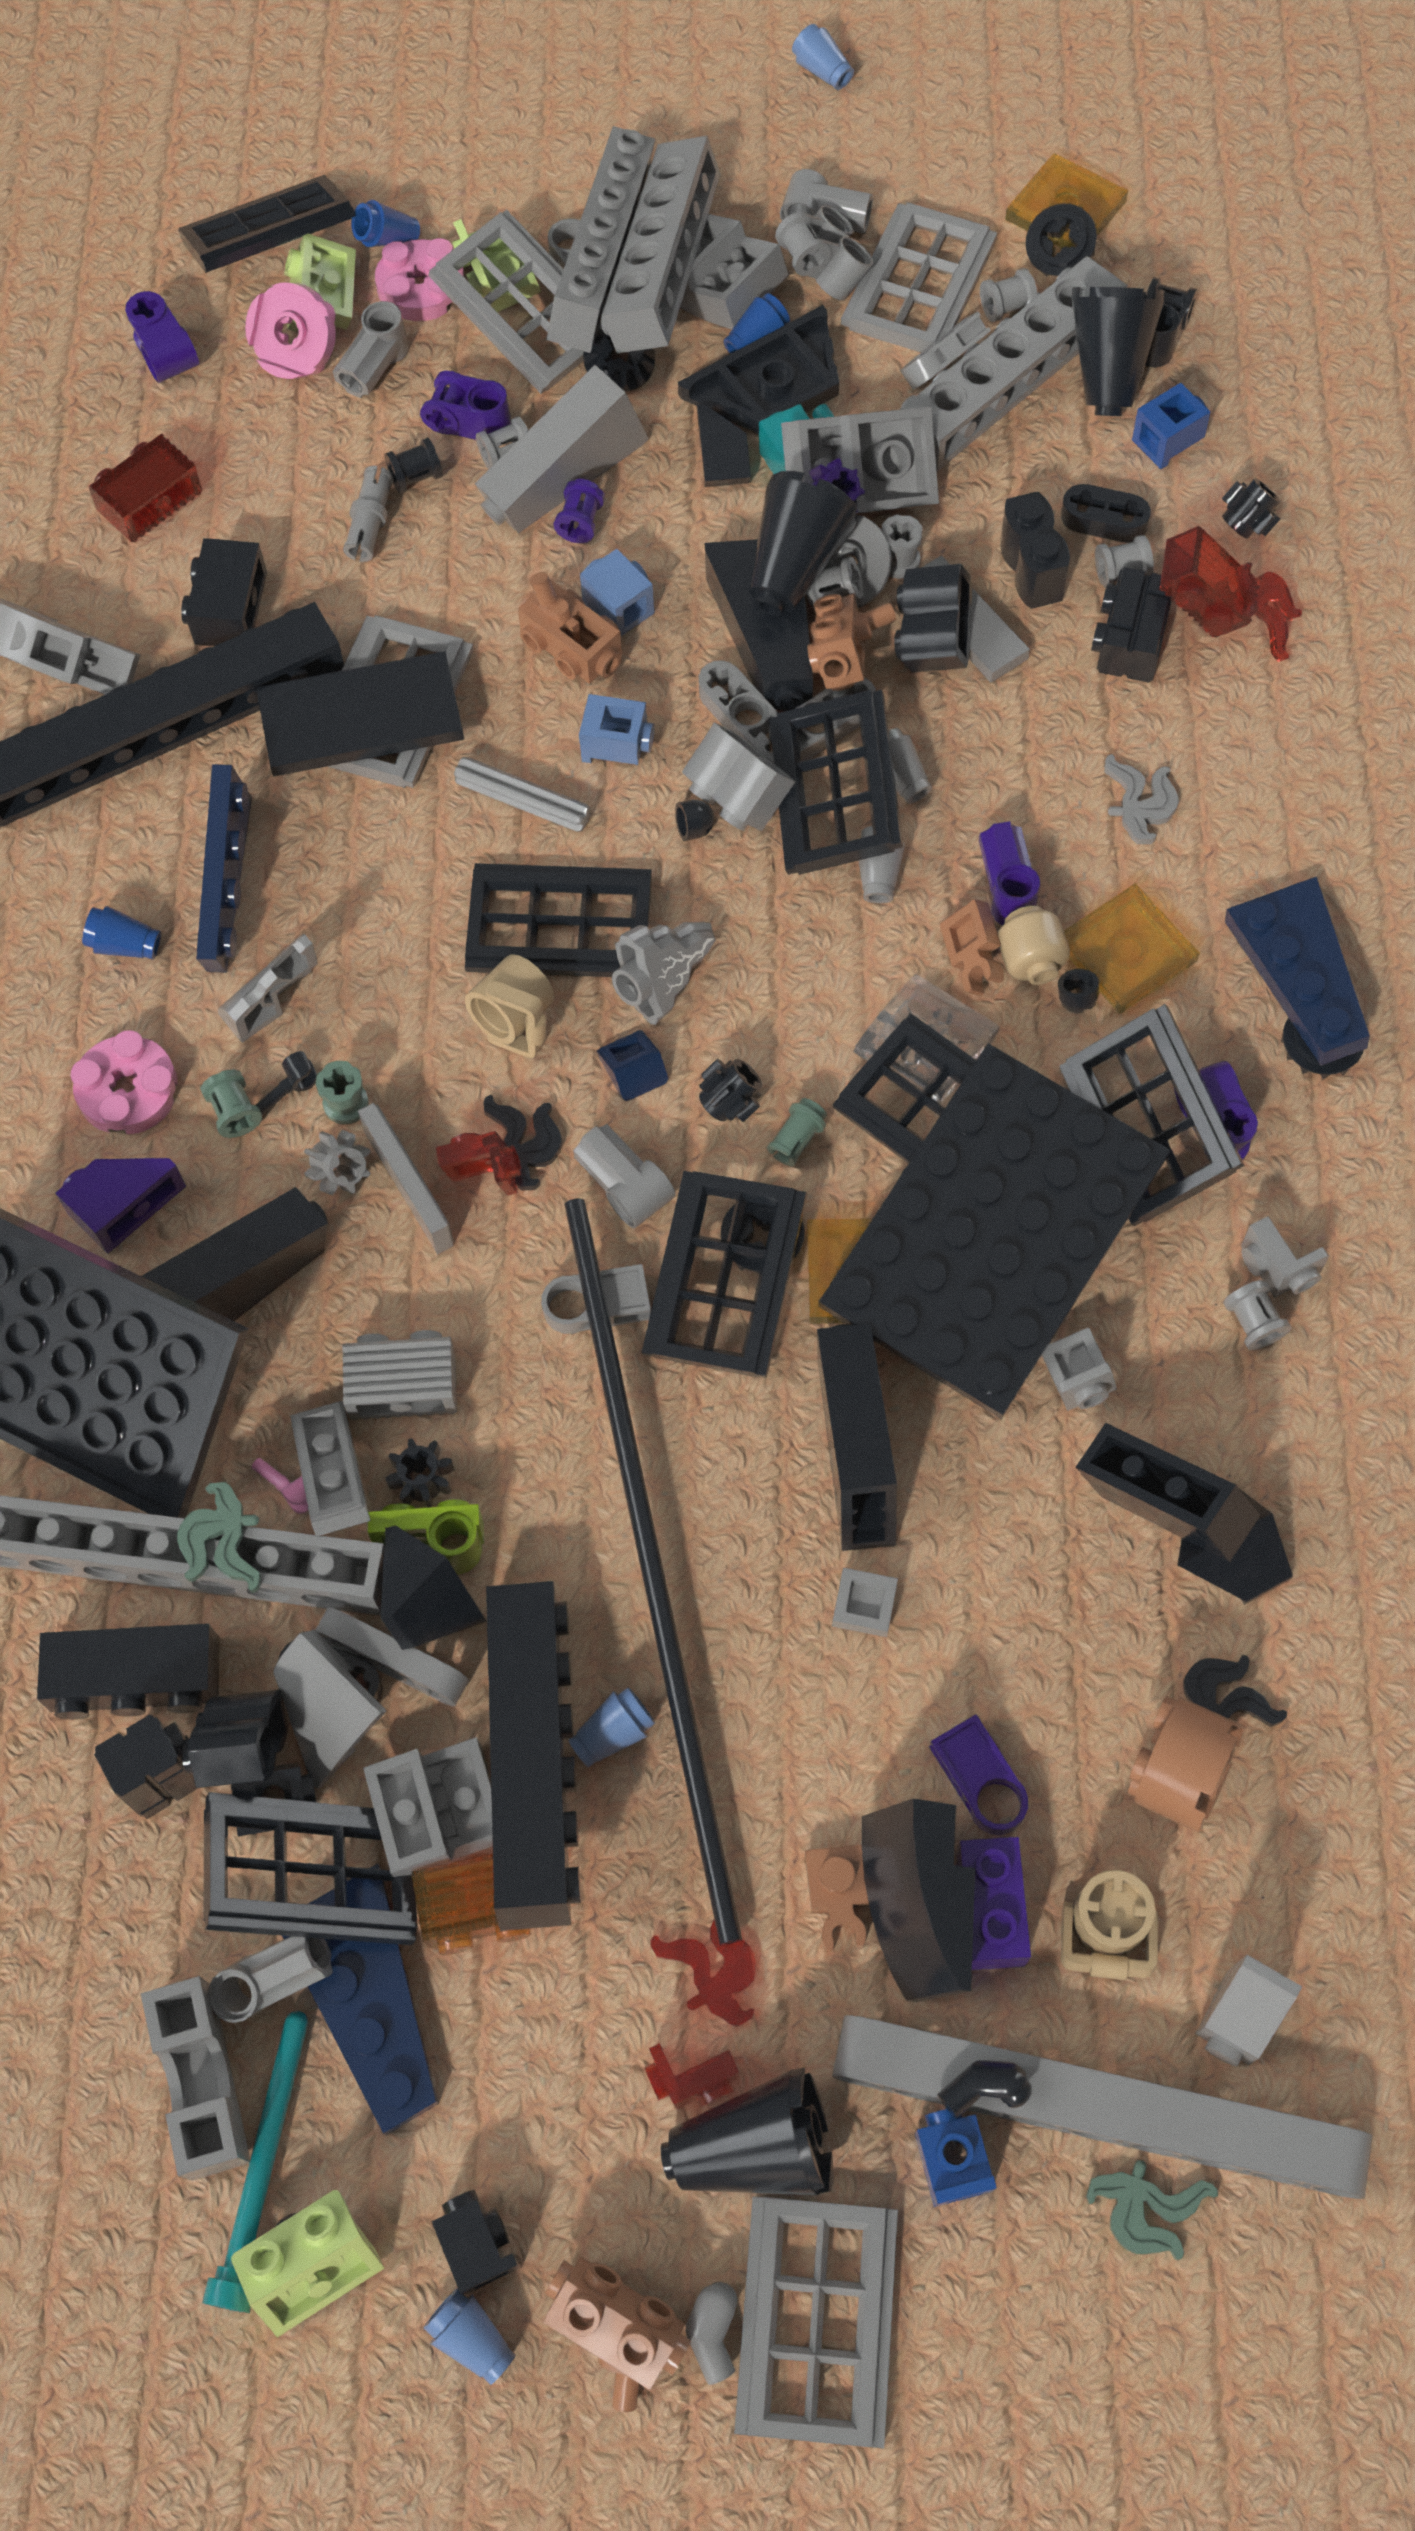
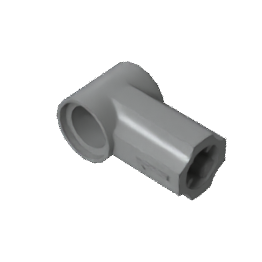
[780,169,873,234]
[333,301,409,398]
[573,1124,676,1228]
[208,1936,333,2023]

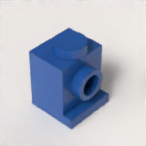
[1132,383,1211,469]
[915,2109,997,2207]

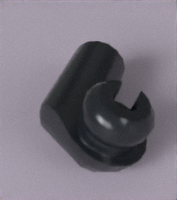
[937,2060,1032,2119]

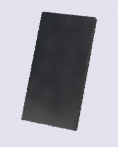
[256,651,464,777]

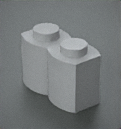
[682,722,795,831]

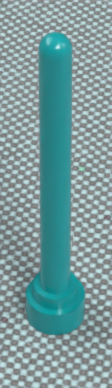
[202,2011,308,2314]

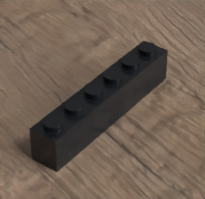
[486,1581,581,1931]

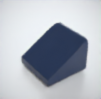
[596,1030,668,1101]

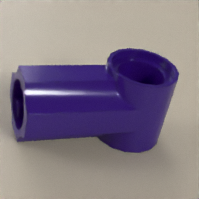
[979,821,1040,926]

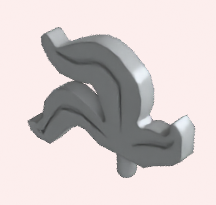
[1104,754,1179,844]

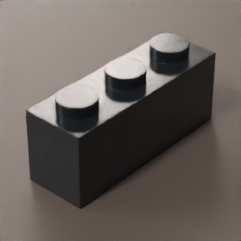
[1075,1423,1260,1562]
[37,1623,220,1720]

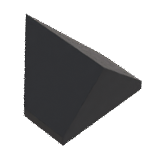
[1177,1489,1293,1605]
[381,1525,487,1650]

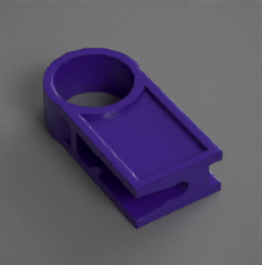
[929,1714,1028,1835]

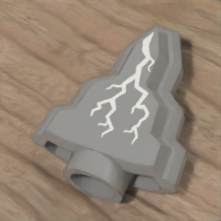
[612,922,716,1025]

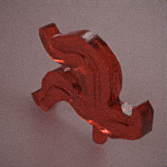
[1235,562,1302,662]
[651,1920,756,2027]

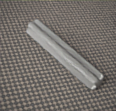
[454,757,590,832]

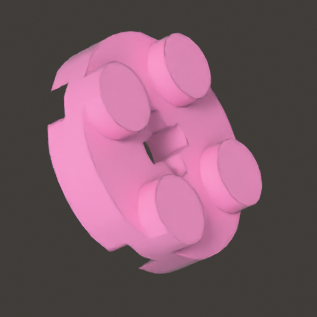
[375,238,465,321]
[245,282,336,379]
[71,1030,177,1134]

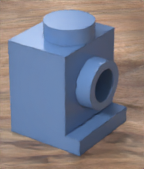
[579,694,655,765]

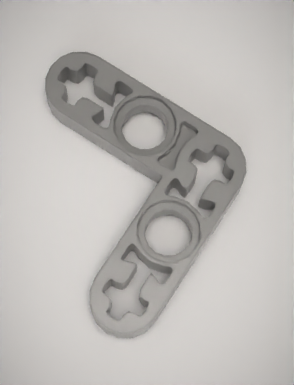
[698,661,876,763]

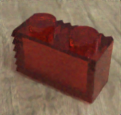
[88,433,203,543]
[1159,526,1257,637]

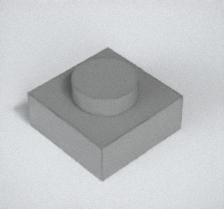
[832,1568,898,1637]

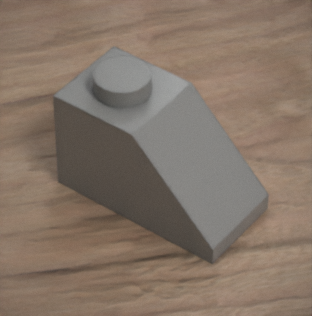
[1195,1955,1302,2067]

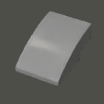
[680,214,789,329]
[781,407,939,513]

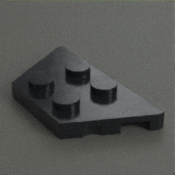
[678,305,839,434]

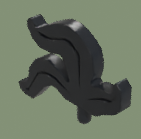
[483,1095,562,1191]
[1183,1655,1287,1727]

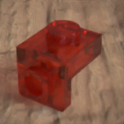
[435,1131,522,1196]
[644,2043,740,2110]

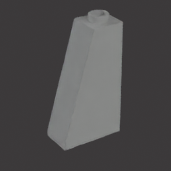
[475,365,649,533]

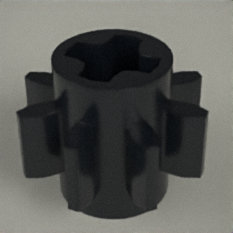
[1222,478,1281,539]
[699,1059,762,1122]
[385,1438,455,1508]

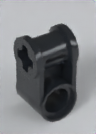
[1145,277,1197,368]

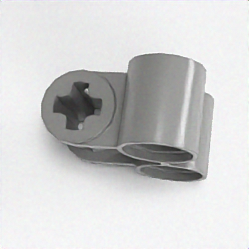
[775,205,873,301]

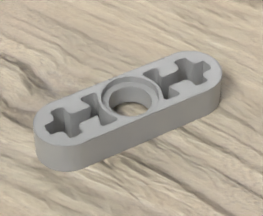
[315,1607,469,1706]

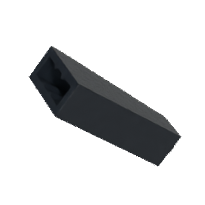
[705,539,813,711]
[142,1187,328,1321]
[817,1323,897,1551]

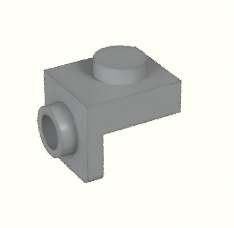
[1241,1216,1329,1298]
[1042,1327,1117,1411]

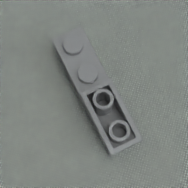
[0,598,141,695]

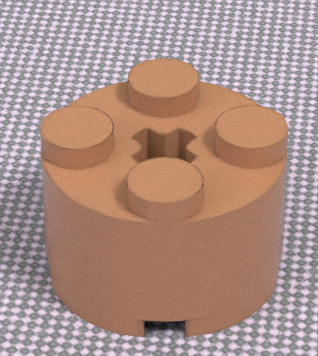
[1127,1696,1246,1833]

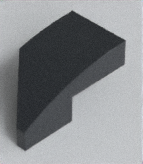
[697,404,751,487]

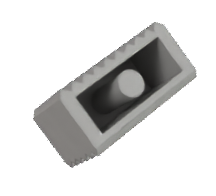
[342,1330,457,1420]

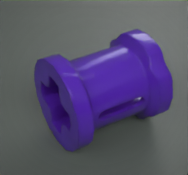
[553,479,605,543]

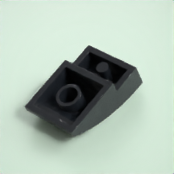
[862,1798,975,2002]

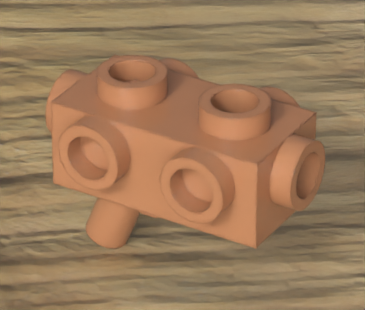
[518,572,622,684]
[807,594,896,691]
[543,2257,691,2412]

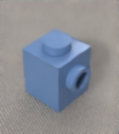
[580,549,654,636]

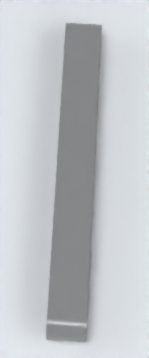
[832,2015,1372,2199]

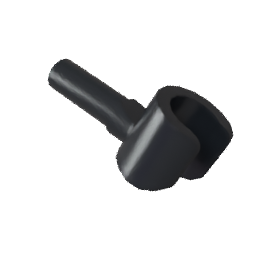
[255,1051,317,1115]

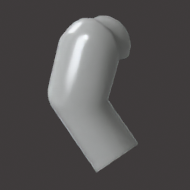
[685,2282,738,2385]

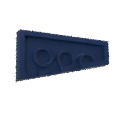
[196,764,252,973]
[1225,876,1370,1065]
[282,1863,439,2135]

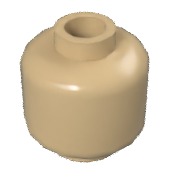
[998,906,1070,985]

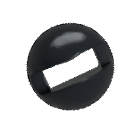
[675,799,714,841]
[1058,969,1099,1014]

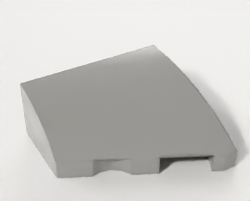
[218,934,318,1043]
[273,1630,387,1789]

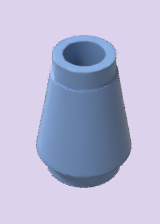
[792,24,854,90]
[568,1687,656,1768]
[423,2288,516,2385]

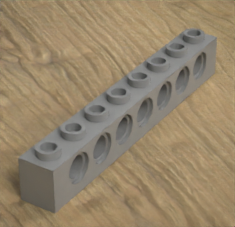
[0,1495,384,1615]

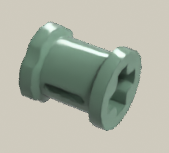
[316,1061,369,1124]
[200,1069,262,1138]

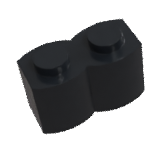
[1000,491,1070,609]
[894,563,972,673]
[182,1690,288,1788]

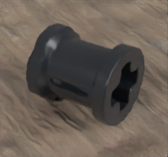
[384,438,443,494]

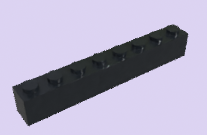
[0,602,344,828]

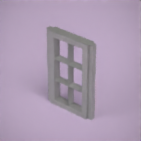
[841,202,998,352]
[428,209,603,394]
[327,615,474,788]
[734,2196,898,2448]

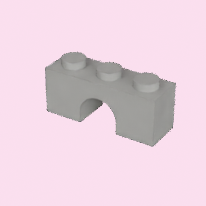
[141,1976,250,2181]

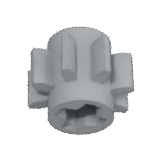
[304,1130,371,1196]

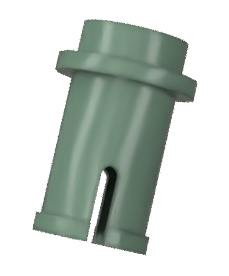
[767,1098,827,1167]

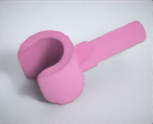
[252,1458,308,1514]

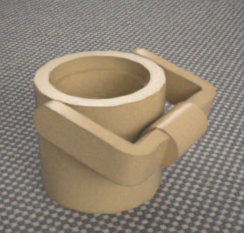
[465,954,555,1058]
[1061,1870,1158,1980]

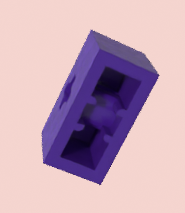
[955,1837,1031,1970]

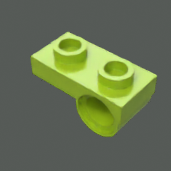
[368,1499,484,1575]

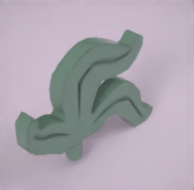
[177,1482,261,1593]
[1085,2160,1218,2260]

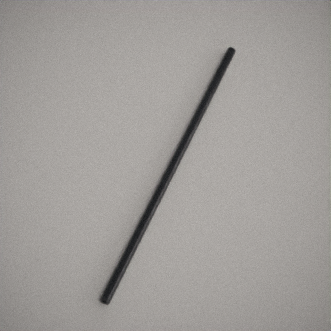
[564,1198,743,1945]

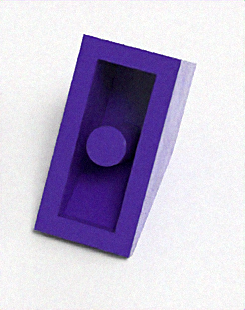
[55,1158,186,1254]

